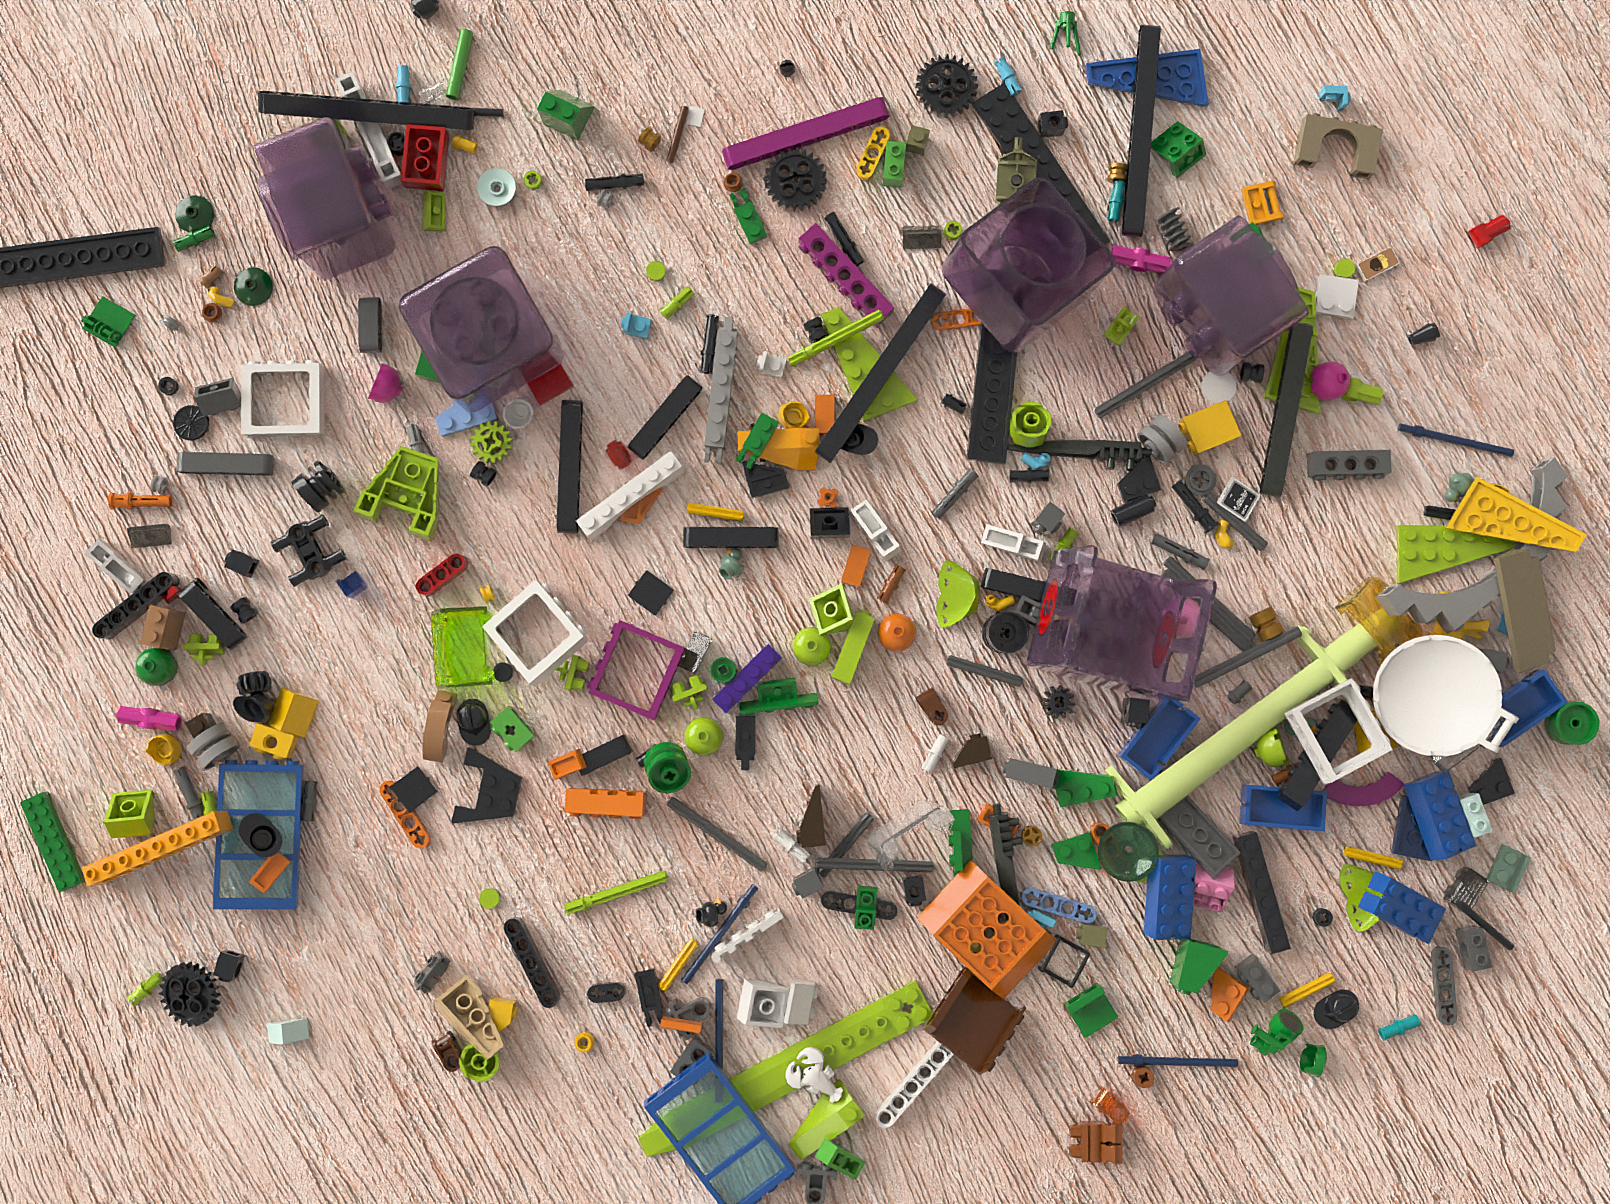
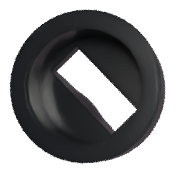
[779,59,795,77]

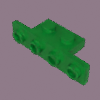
[739,678,819,715]
[948,809,973,878]

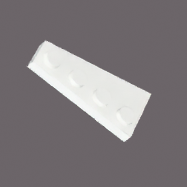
[711,909,784,964]

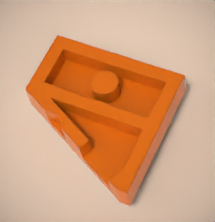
[620,482,663,524]
[1211,966,1250,1022]

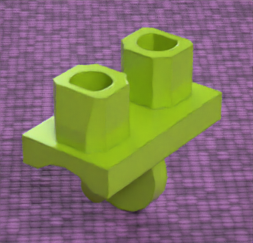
[1103,306,1140,346]
[183,634,225,666]
[556,655,590,691]
[672,675,708,709]

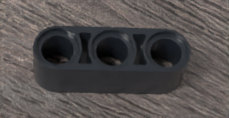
[579,734,633,776]

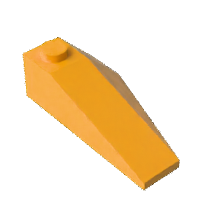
[737,428,819,470]

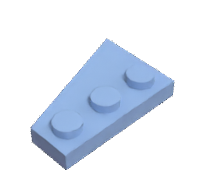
[435,382,498,437]

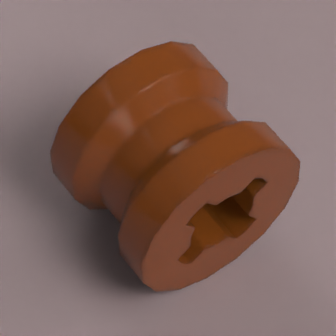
[1131,1065,1154,1088]

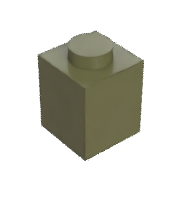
[905,125,930,156]
[1076,922,1108,948]

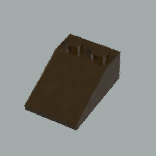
[796,784,826,848]

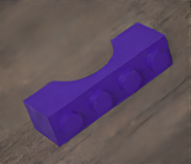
[712,644,782,714]

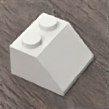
[784,978,818,1025]
[737,979,789,1028]

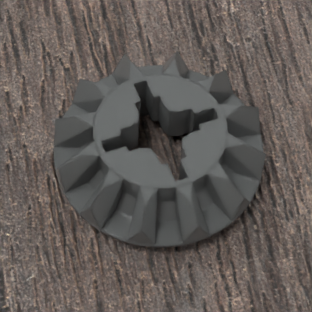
[1185,464,1217,496]

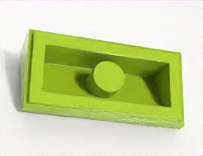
[422,190,446,231]

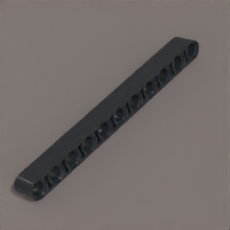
[1122,24,1161,237]
[258,91,475,130]
[815,283,946,463]

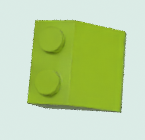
[104,789,155,838]

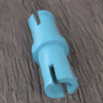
[994,57,1022,97]
[396,65,411,102]

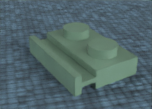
[1486,844,1531,893]

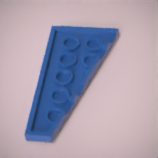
[1085,49,1209,107]

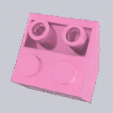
[1192,862,1234,913]

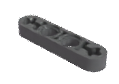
[1431,946,1457,1026]

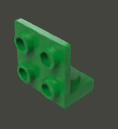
[1151,121,1207,178]
[1064,983,1118,1038]

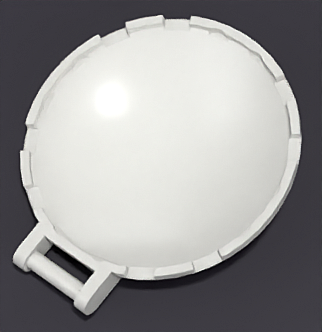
[1373,635,1519,756]

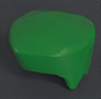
[1300,1044,1327,1078]

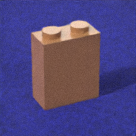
[140,605,186,650]

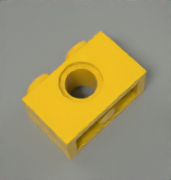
[249,723,299,761]

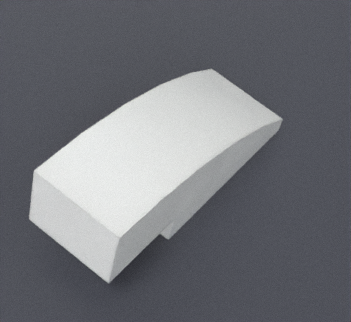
[850,500,901,562]
[981,525,1046,563]
[84,537,144,594]

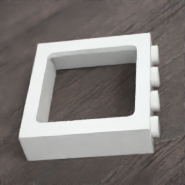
[241,360,325,437]
[482,580,589,687]
[1284,678,1392,784]

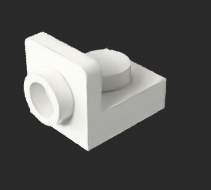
[756,351,787,379]

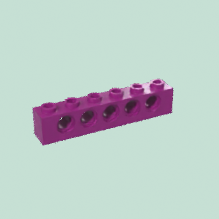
[798,223,895,327]

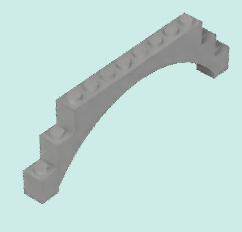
[1376,457,1568,632]

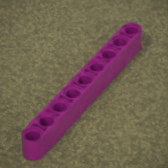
[722,97,890,170]

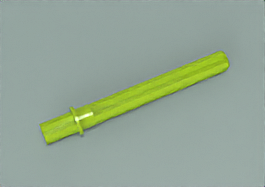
[787,310,884,367]
[564,871,668,915]

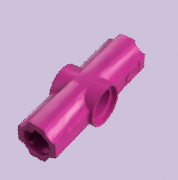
[1109,245,1171,275]
[116,706,182,731]

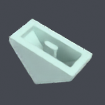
[267,1018,310,1044]

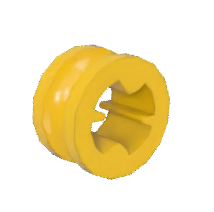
[480,584,496,604]

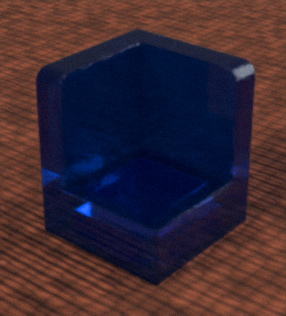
[336,571,368,598]

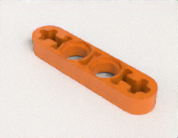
[932,307,982,331]
[380,781,431,848]

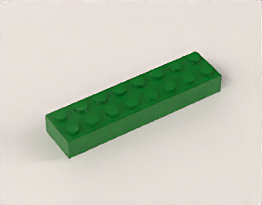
[20,791,85,893]

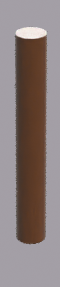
[666,105,689,163]

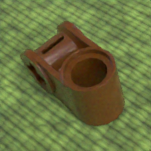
[915,687,948,726]
[431,1031,462,1072]

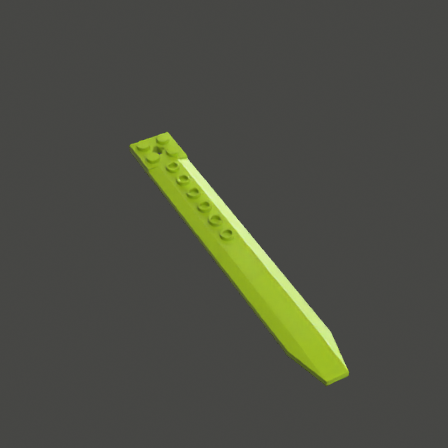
[638,980,933,1157]

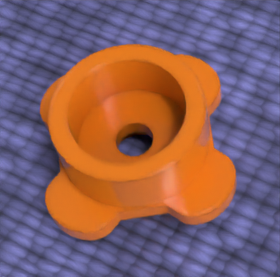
[818,487,838,508]

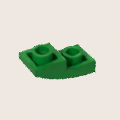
[854,885,878,930]

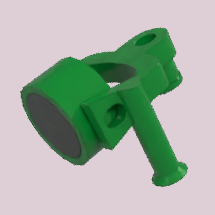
[1250,1006,1304,1056]

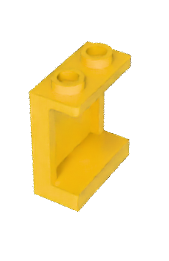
[1179,400,1241,456]

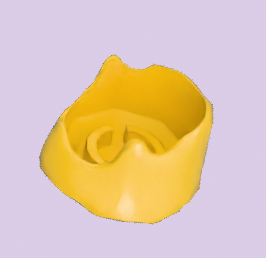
[778,401,810,429]
[145,734,182,766]

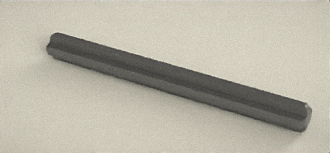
[1094,351,1197,418]
[1163,556,1256,642]
[1161,569,1253,652]
[1192,626,1302,688]
[667,797,767,872]
[816,857,933,872]

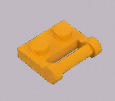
[1241,180,1284,225]

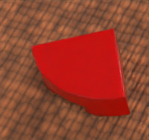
[163,586,181,605]

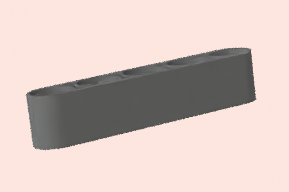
[177,452,274,476]

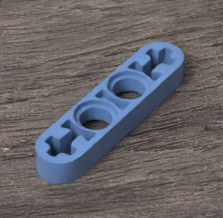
[1021,887,1097,923]

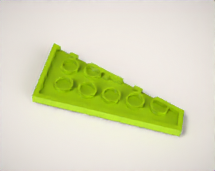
[821,307,918,422]
[1397,525,1516,584]

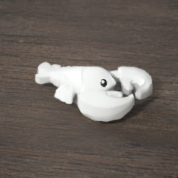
[786,1046,843,1103]

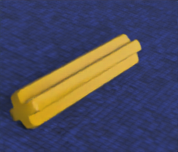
[686,503,744,522]
[1343,846,1403,870]
[658,938,699,992]
[1279,973,1335,1008]

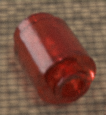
[605,440,632,470]

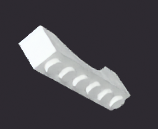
[335,71,401,189]
[576,451,685,541]

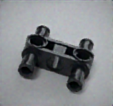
[270,514,347,587]

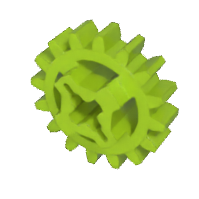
[470,421,513,464]

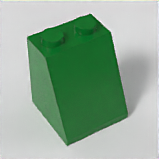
[537,90,595,141]
[1169,939,1228,995]

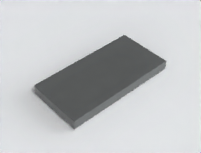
[1158,795,1241,879]

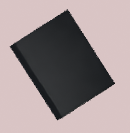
[810,507,850,539]

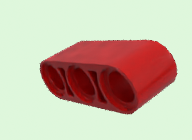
[416,554,468,596]

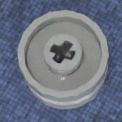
[1137,414,1187,464]
[186,723,240,771]

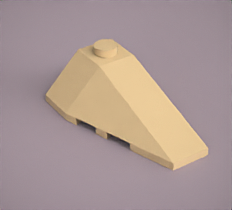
[435,974,504,1060]

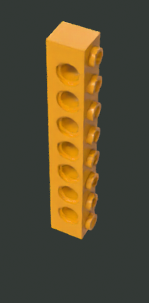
[82,811,233,887]

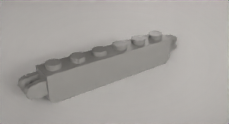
[704,317,738,464]

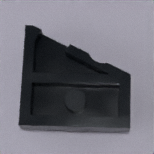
[1117,456,1161,502]
[742,461,789,499]
[1468,758,1515,805]

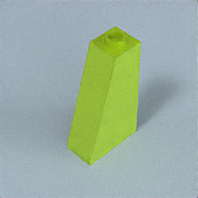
[831,609,875,685]

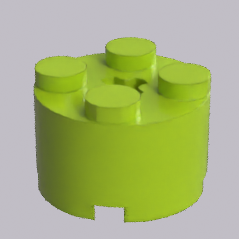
[1009,402,1052,447]

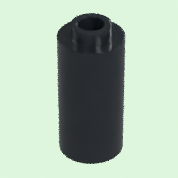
[1110,494,1156,528]

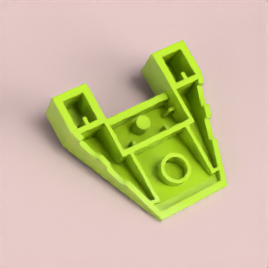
[353,446,439,542]

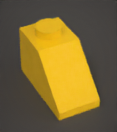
[488,997,519,1032]

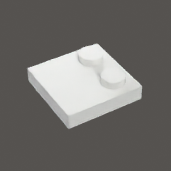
[1315,274,1359,319]

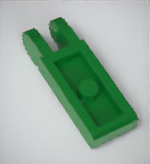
[729,188,767,245]
[736,413,779,469]

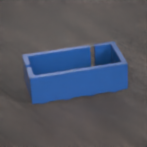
[1487,670,1568,747]
[1117,694,1201,781]
[1404,770,1476,860]
[1239,784,1327,832]
[1143,855,1196,940]
[1358,871,1446,944]

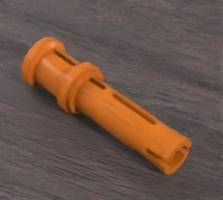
[108,492,172,510]

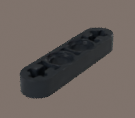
[821,891,897,920]

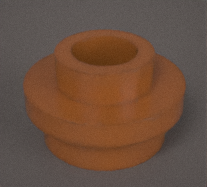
[724,173,743,192]
[202,303,222,323]

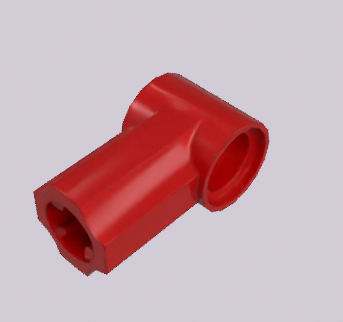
[1468,215,1511,249]

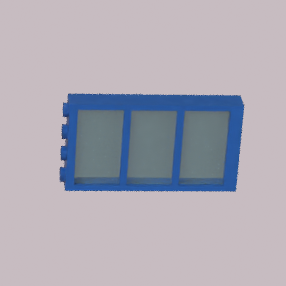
[213,760,304,910]
[644,1052,796,1204]

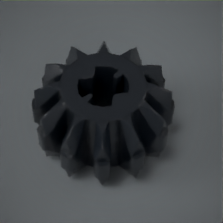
[236,671,272,696]
[1041,685,1075,719]

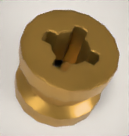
[638,127,662,152]
[1107,163,1128,183]
[1021,825,1042,846]

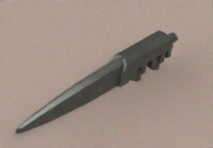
[1007,440,1151,471]
[988,803,1023,906]

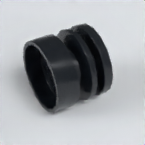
[291,460,345,513]
[982,612,1029,654]

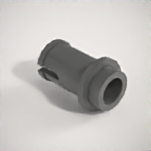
[1227,680,1253,704]

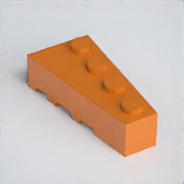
[565,788,647,819]

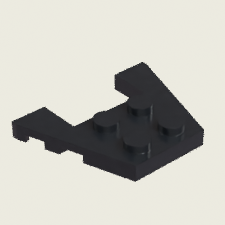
[451,747,522,824]

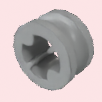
[597,189,613,209]
[159,314,180,331]
[150,475,168,494]

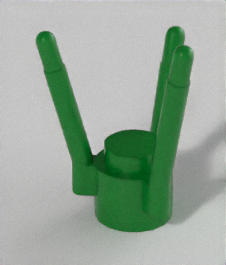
[1050,11,1081,56]

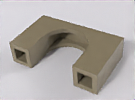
[1293,113,1383,179]

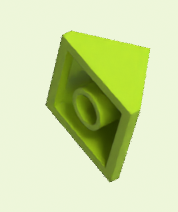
[809,583,854,635]

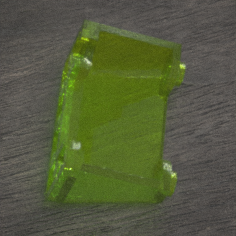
[431,606,495,690]

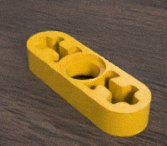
[856,126,890,181]

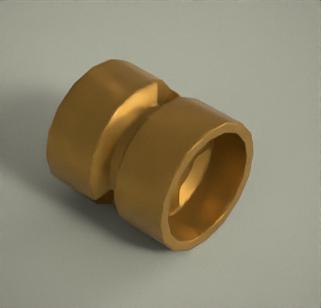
[1248,606,1284,642]

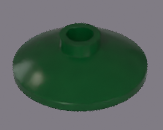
[175,195,214,232]
[234,267,273,306]

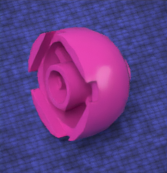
[1310,361,1350,401]
[368,363,403,403]

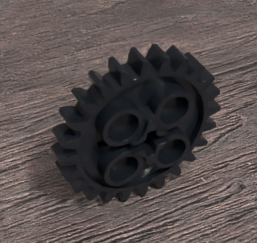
[915,54,978,118]
[764,148,827,212]
[159,961,221,1027]

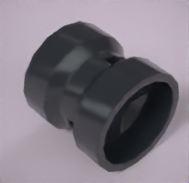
[387,132,405,157]
[803,317,828,343]
[1240,362,1265,384]
[470,461,497,487]
[230,597,258,624]

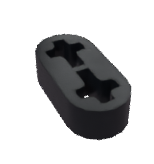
[587,982,626,1003]

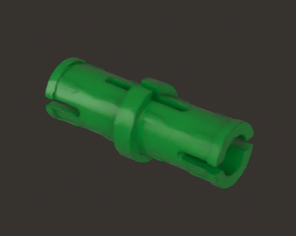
[173,225,215,252]

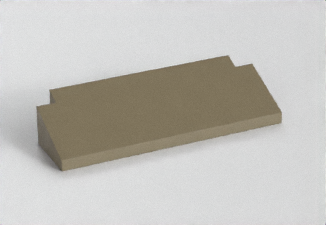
[1494,549,1556,673]

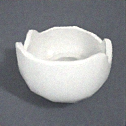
[503,398,534,429]

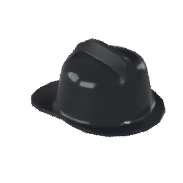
[841,423,879,455]
[233,692,276,723]
[457,699,491,746]
[238,813,282,858]
[1313,989,1359,1029]

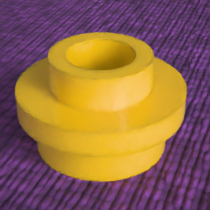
[574,1032,595,1053]

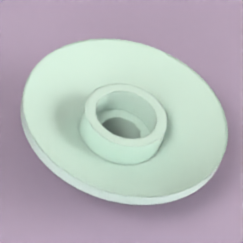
[477,168,516,206]

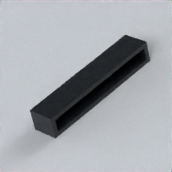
[1277,699,1357,811]
[1232,831,1291,954]

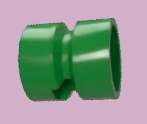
[710,657,737,683]

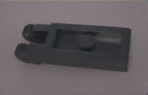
[635,968,663,1027]

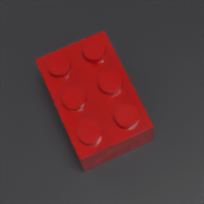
[401,124,450,191]

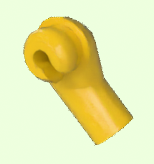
[208,286,234,309]
[1215,520,1234,549]
[986,595,1015,611]

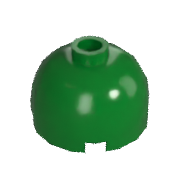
[135,647,178,686]

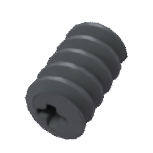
[1157,207,1194,252]

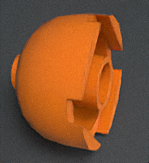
[877,613,917,652]

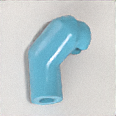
[1021,452,1051,469]

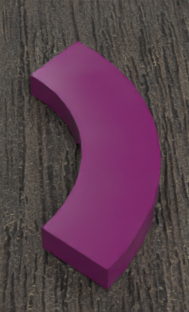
[1322,772,1404,806]

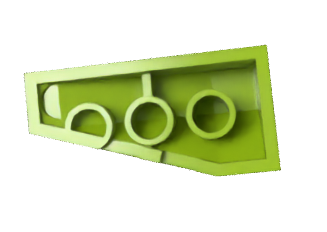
[789,1079,865,1160]

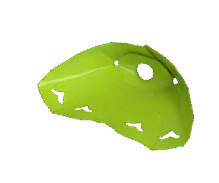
[936,560,980,628]
[1339,864,1383,932]

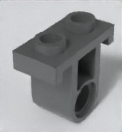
[667,997,711,1040]
[796,1162,837,1204]

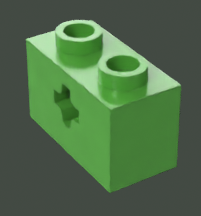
[882,141,906,187]
[490,706,536,752]
[815,1138,865,1180]

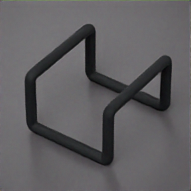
[1038,934,1090,988]

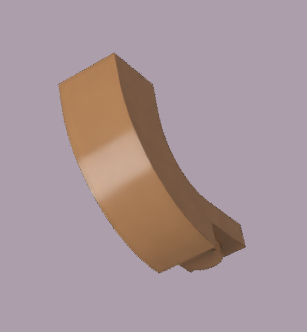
[423,690,457,763]

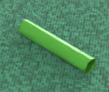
[445,29,474,100]

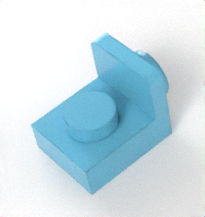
[1319,85,1351,111]
[621,312,652,339]
[1027,908,1056,928]

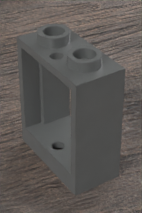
[1003,758,1060,789]

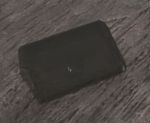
[902,226,942,249]
[127,524,172,548]
[678,631,713,674]

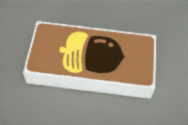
[1355,246,1400,282]

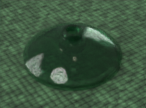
[1098,822,1159,882]

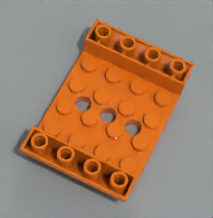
[916,859,1056,999]

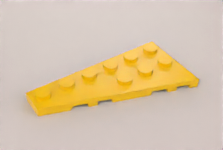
[1445,477,1587,552]

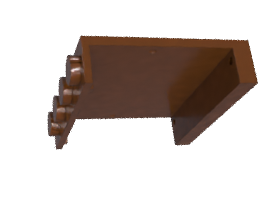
[923,966,1026,1075]

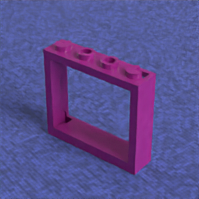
[587,620,686,720]

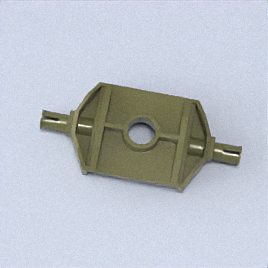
[995,137,1037,225]

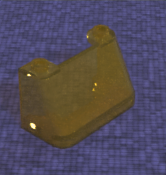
[1335,576,1423,664]

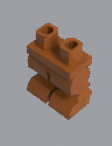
[1069,1120,1122,1164]

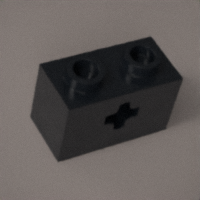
[1121,698,1150,727]

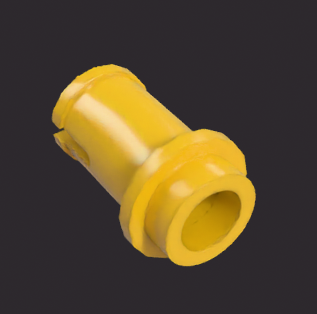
[452,135,478,154]

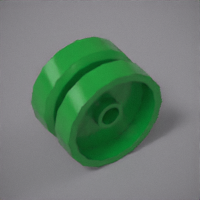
[1545,701,1600,745]
[644,742,691,794]

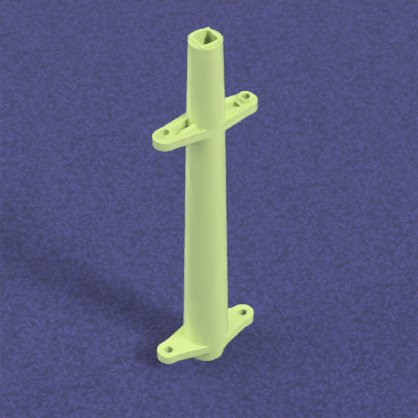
[1104,607,1400,850]

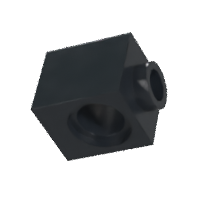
[1038,110,1068,138]
[224,549,260,578]
[902,875,926,906]
[213,949,245,982]

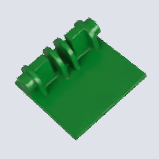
[81,296,136,348]

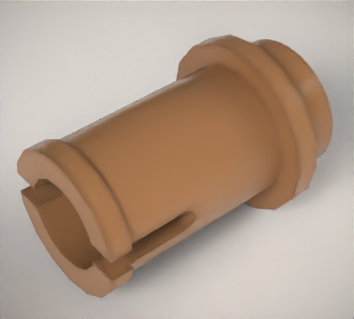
[198,264,224,288]

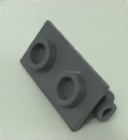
[414,951,451,994]

